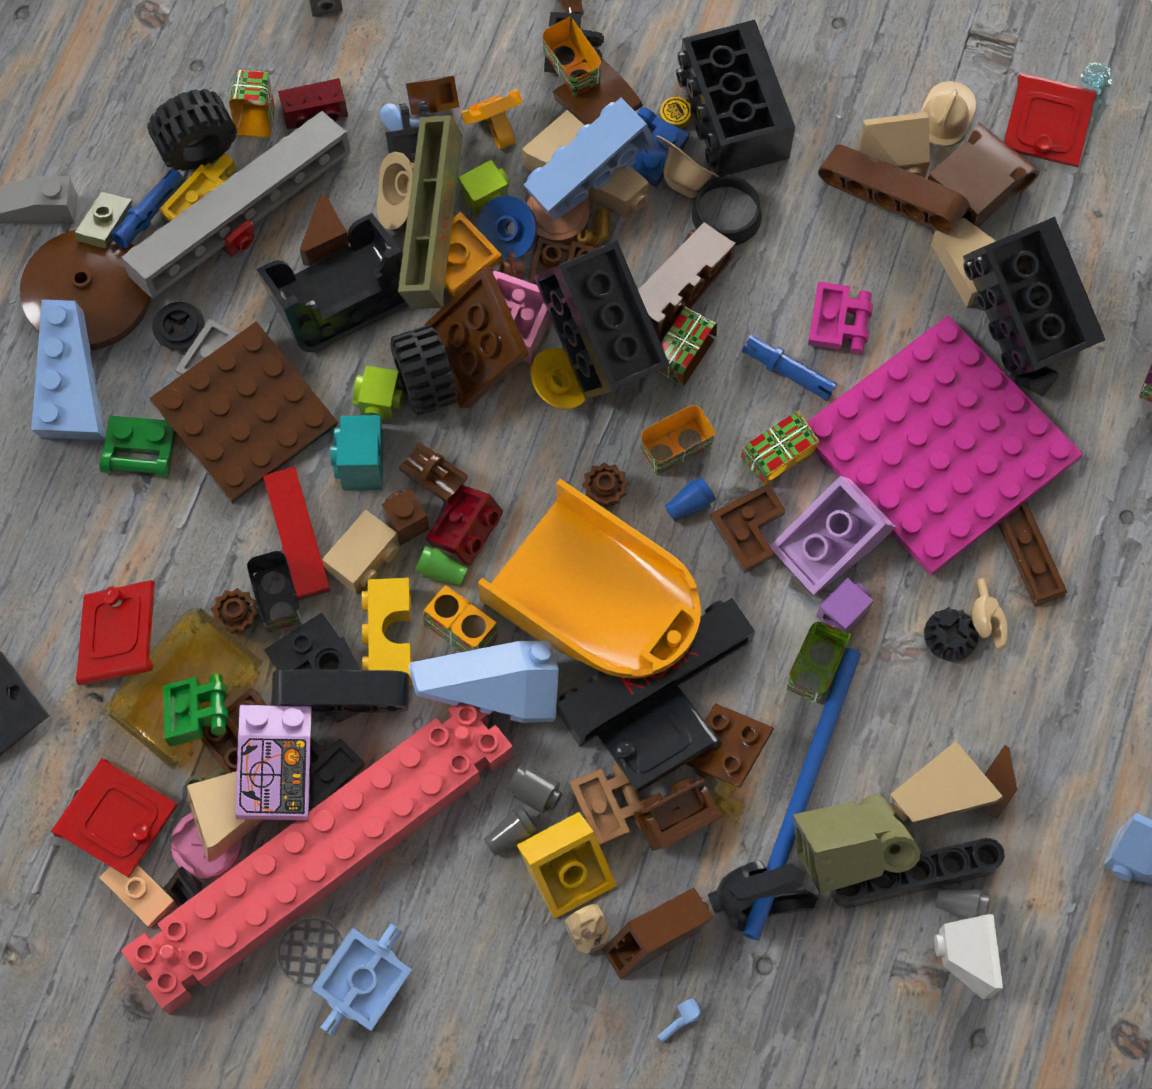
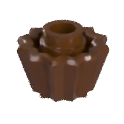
[581,462,629,508]
[211,588,259,634]

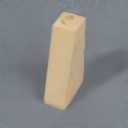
[522,110,648,217]

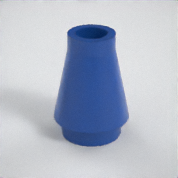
[664,477,716,522]

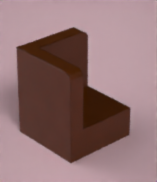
[406,75,459,115]

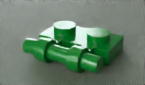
[163,673,229,747]

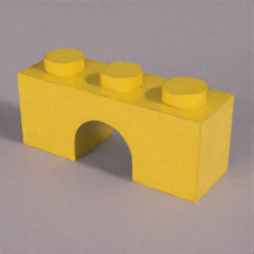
[362,578,413,686]

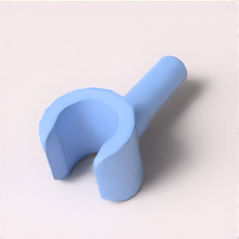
[658,998,701,1043]

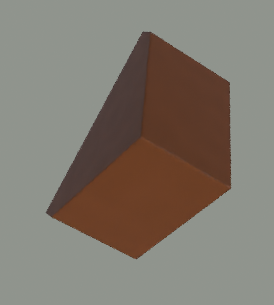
[300,194,350,266]

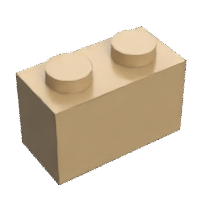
[322,509,399,594]

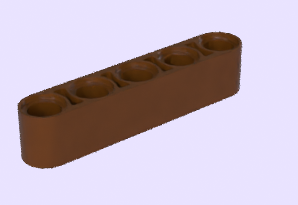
[818,145,970,234]

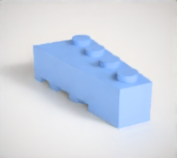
[523,97,656,222]
[31,300,106,441]

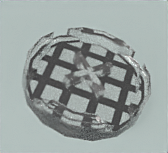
[275,915,345,989]

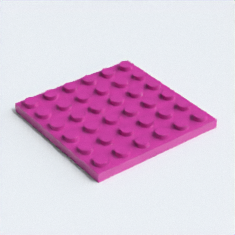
[807,315,1083,577]

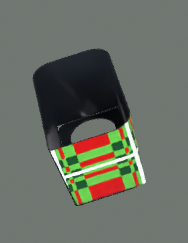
[247,551,302,632]

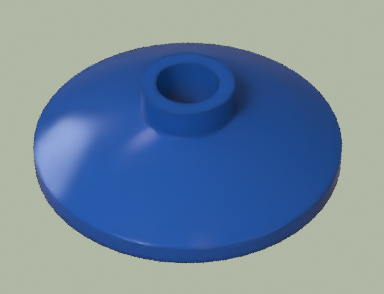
[477,195,537,260]

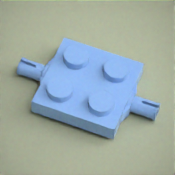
[310,924,412,1036]

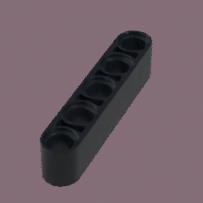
[831,838,1005,908]

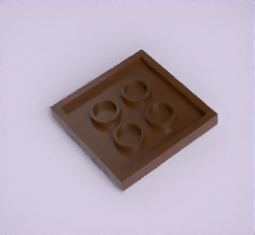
[425,269,529,408]

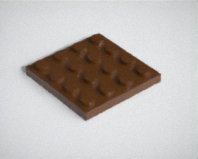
[150,321,338,503]

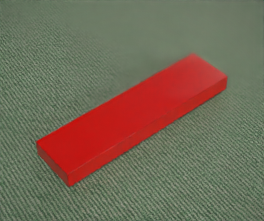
[263,467,331,600]

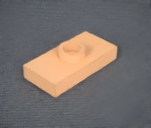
[99,865,175,928]

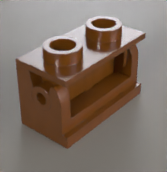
[633,777,723,851]

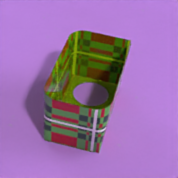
[786,621,851,704]

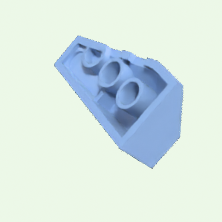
[408,641,559,723]
[1103,813,1152,884]

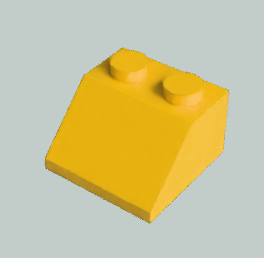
[517,812,617,919]

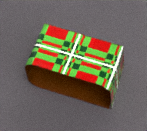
[657,307,717,386]

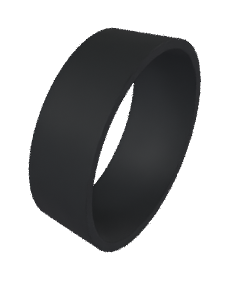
[692,176,762,246]

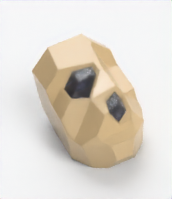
[565,904,610,954]

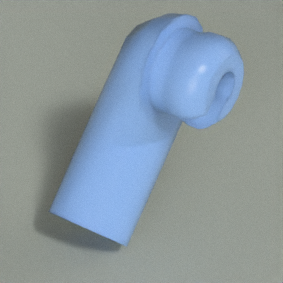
[380,103,420,131]

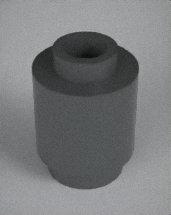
[508,765,563,814]

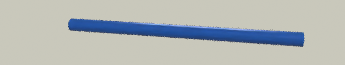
[742,648,861,941]

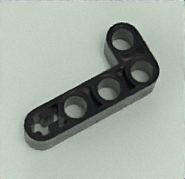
[271,670,409,713]

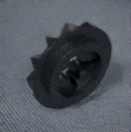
[152,302,205,352]
[924,607,979,661]

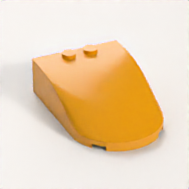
[478,479,701,678]

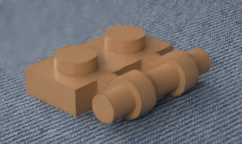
[569,763,643,847]

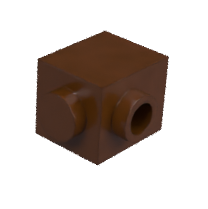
[381,488,430,545]

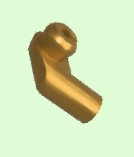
[577,208,611,248]

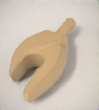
[972,578,1007,650]

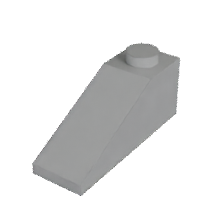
[0,176,78,224]

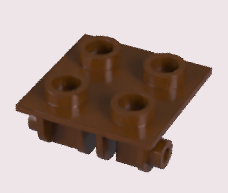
[686,703,774,788]

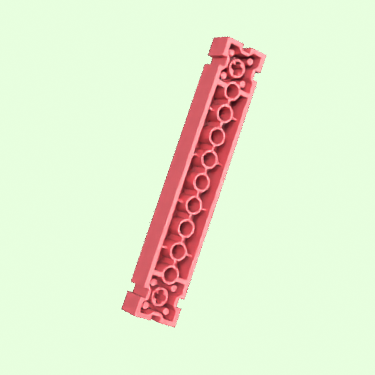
[121,703,514,1015]

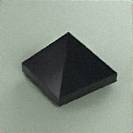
[1015,366,1060,397]
[165,866,202,907]

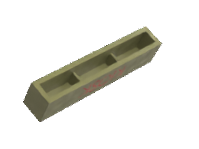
[398,115,463,309]

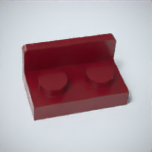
[278,78,348,129]
[425,485,503,565]

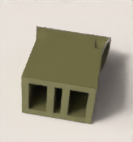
[793,794,921,894]

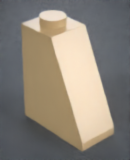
[931,218,995,308]
[890,741,1003,825]
[187,771,265,862]

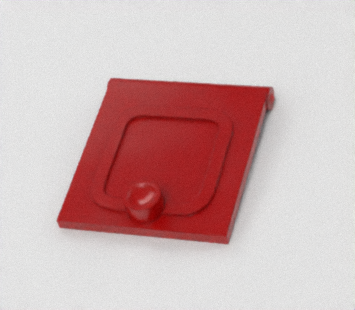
[1004,72,1097,168]
[76,580,155,686]
[51,758,178,878]

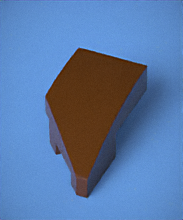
[981,745,1017,819]

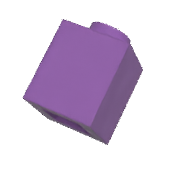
[816,578,873,633]

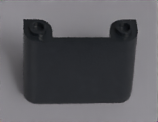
[256,213,408,353]

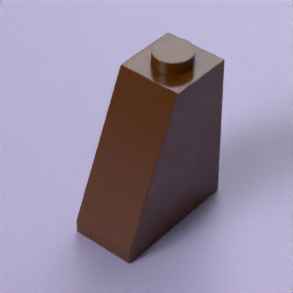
[602,887,713,980]

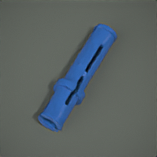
[110,169,185,248]
[742,334,837,402]

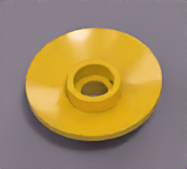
[530,348,586,410]

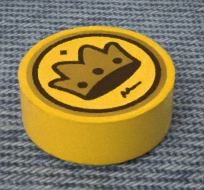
[660,97,691,129]

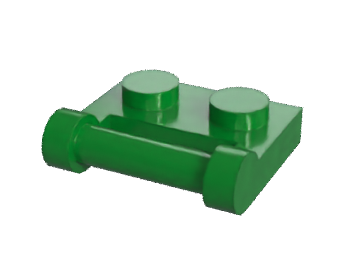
[99,415,176,478]

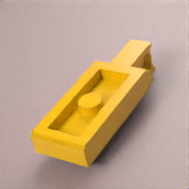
[159,153,237,222]

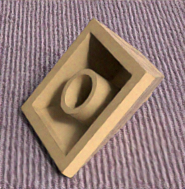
[857,112,930,178]

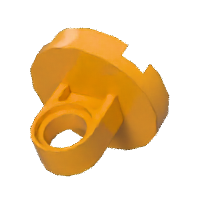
[461,89,523,150]

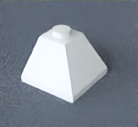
[934,914,1003,1000]

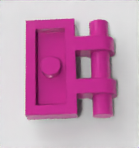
[808,281,873,354]

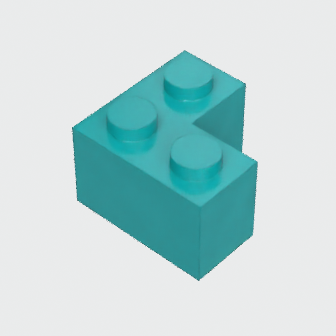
[330,415,383,490]

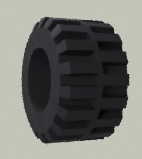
[147,89,237,171]
[390,324,457,416]

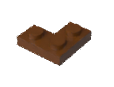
[710,483,786,574]

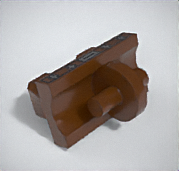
[399,442,468,504]

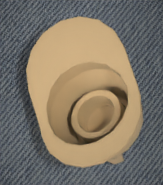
[920,81,977,147]
[656,135,720,198]
[377,152,414,230]

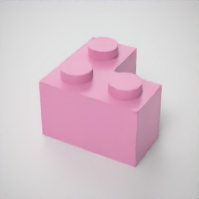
[493,270,551,364]

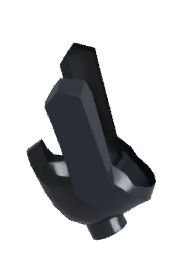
[708,861,817,932]

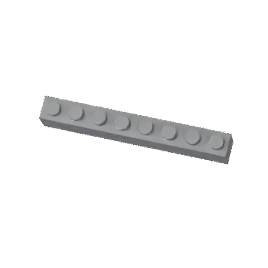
[122,111,351,299]

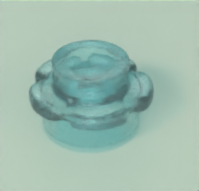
[1080,63,1112,91]

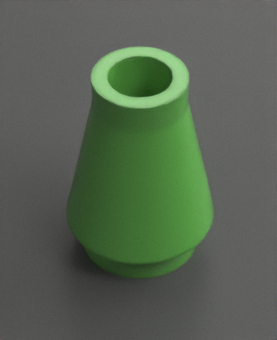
[415,546,468,587]

